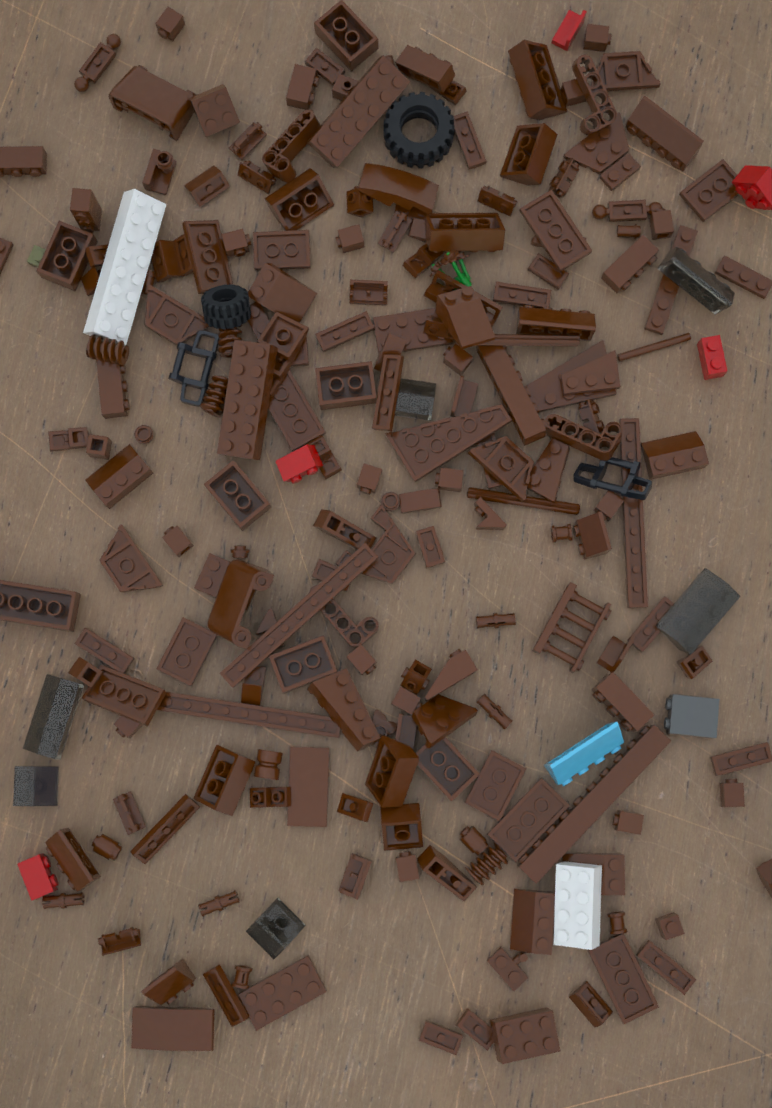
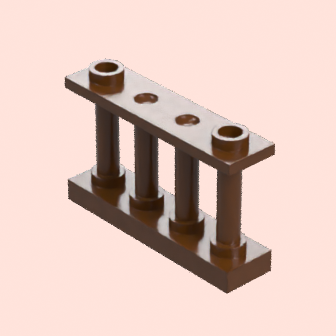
[532,582,612,673]

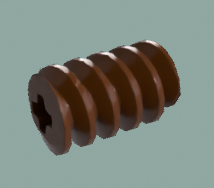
[218,324,242,358]
[86,335,129,365]
[200,375,228,418]
[465,842,508,885]

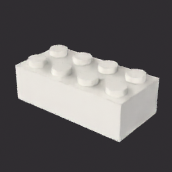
[553,861,602,950]

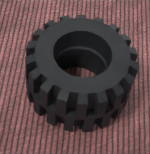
[201,284,251,329]

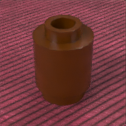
[459,826,488,855]
[91,834,122,861]

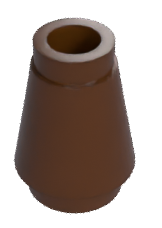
[155,151,173,174]

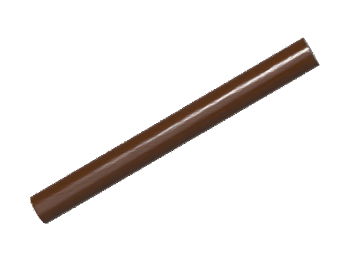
[617,333,691,362]

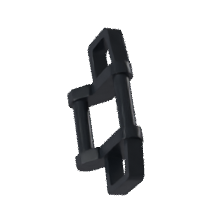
[168,330,220,407]
[573,457,652,500]

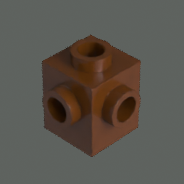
[346,186,374,217]
[400,659,432,695]

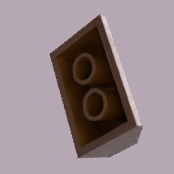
[500,123,558,185]
[264,168,334,231]
[640,431,709,480]
[85,444,153,509]
[365,736,419,808]
[193,745,256,816]
[45,828,101,892]
[510,889,555,955]

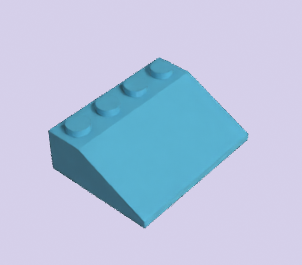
[544,722,624,786]

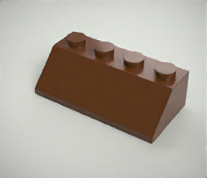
[508,40,568,120]
[625,96,704,172]
[425,213,505,253]
[516,305,596,341]

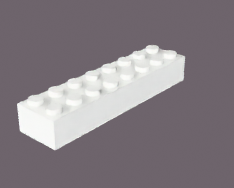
[83,189,166,345]

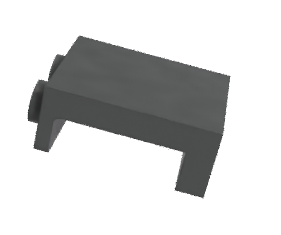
[664,694,720,738]

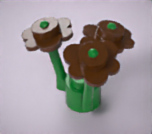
[430,250,472,290]

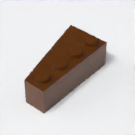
[307,668,380,752]

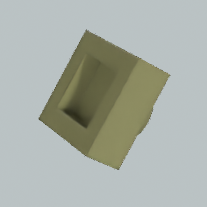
[27,245,46,268]

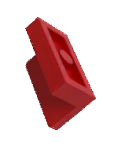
[551,10,587,51]

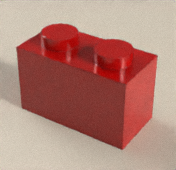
[697,335,727,380]
[275,444,323,484]
[17,853,58,901]

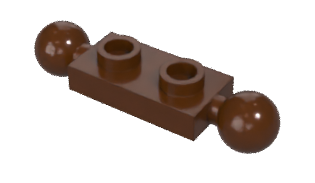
[74,34,121,92]
[592,200,663,222]

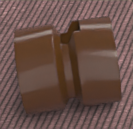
[254,749,283,780]

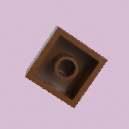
[189,84,240,137]

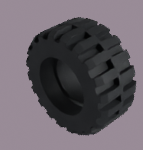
[384,92,455,169]

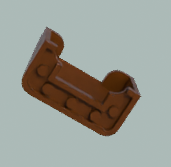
[108,65,195,141]
[207,559,274,649]

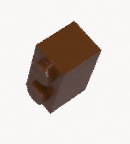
[286,64,320,110]

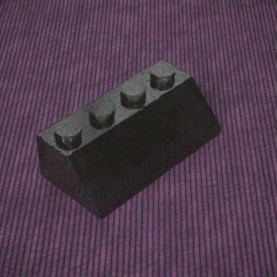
[657,246,735,314]
[655,568,741,655]
[23,674,84,759]

